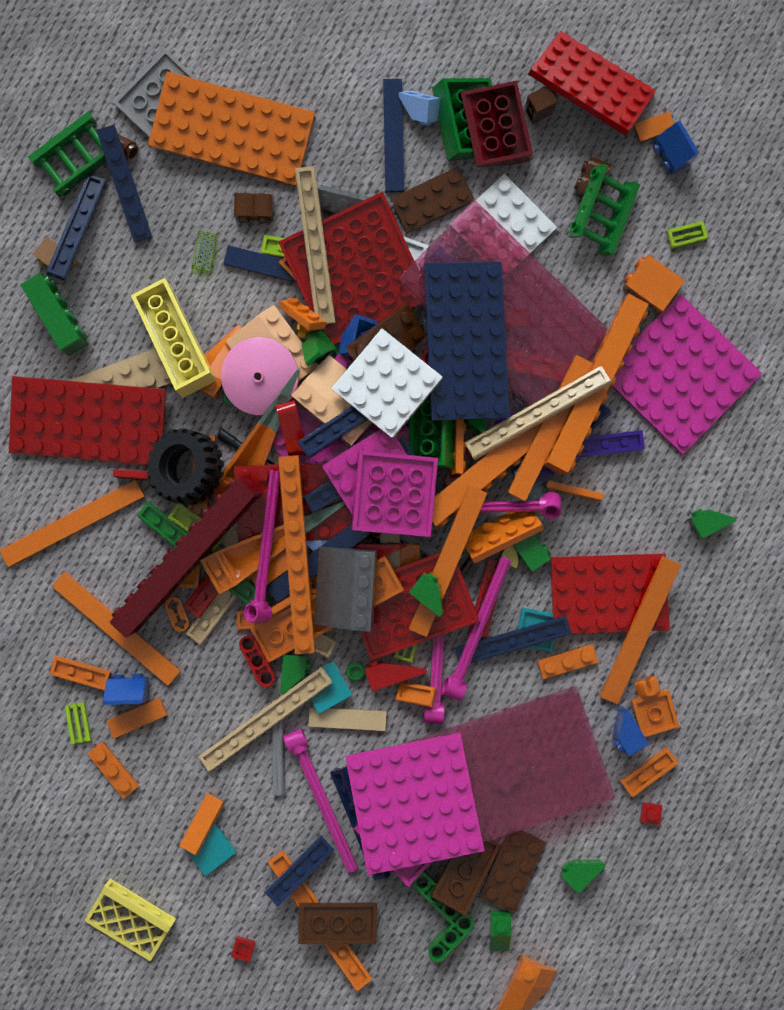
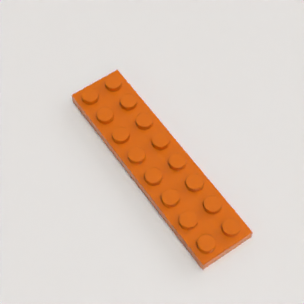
[250,556,404,663]

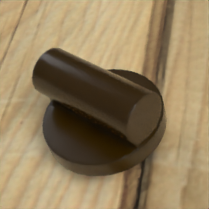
[458,556,477,575]

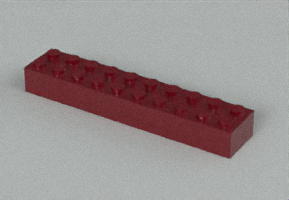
[109,476,263,638]

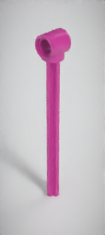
[244,470,280,623]
[479,492,561,519]
[441,556,512,701]
[424,634,445,724]
[283,728,358,873]

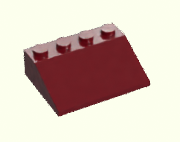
[461,80,533,167]

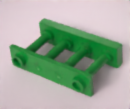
[27,111,107,197]
[568,164,640,256]

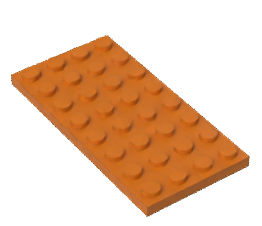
[148,71,315,187]

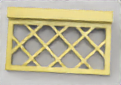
[84,878,176,961]

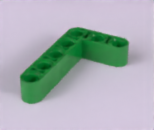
[411,870,473,962]

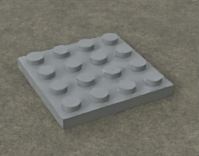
[113,48,198,156]

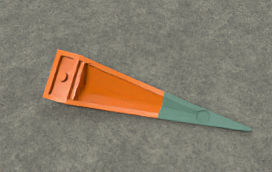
[212,368,300,497]
[200,501,345,594]

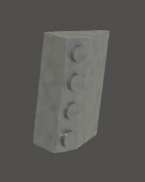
[315,546,378,632]

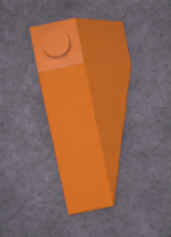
[199,325,242,400]
[497,954,557,1010]

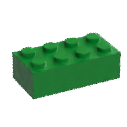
[20,273,88,356]
[409,395,454,470]

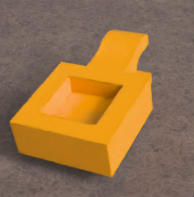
[296,323,312,341]

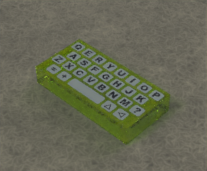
[192,231,218,272]

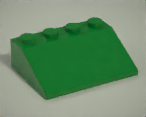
[432,78,492,161]

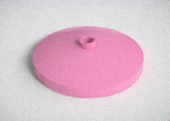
[221,337,299,415]

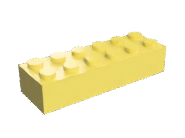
[131,278,217,398]

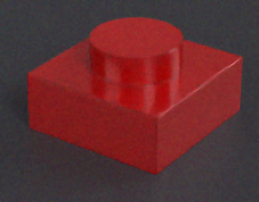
[640,802,663,825]
[231,936,256,962]

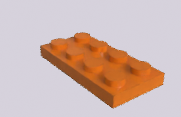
[465,511,544,564]

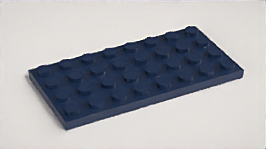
[424,261,509,421]

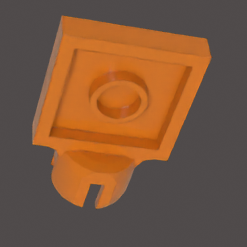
[631,676,679,737]

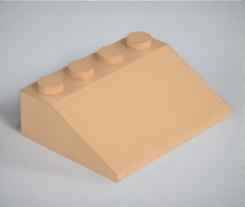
[225,305,319,385]
[291,355,372,448]

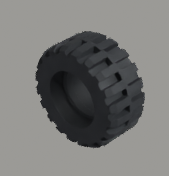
[147,428,224,505]

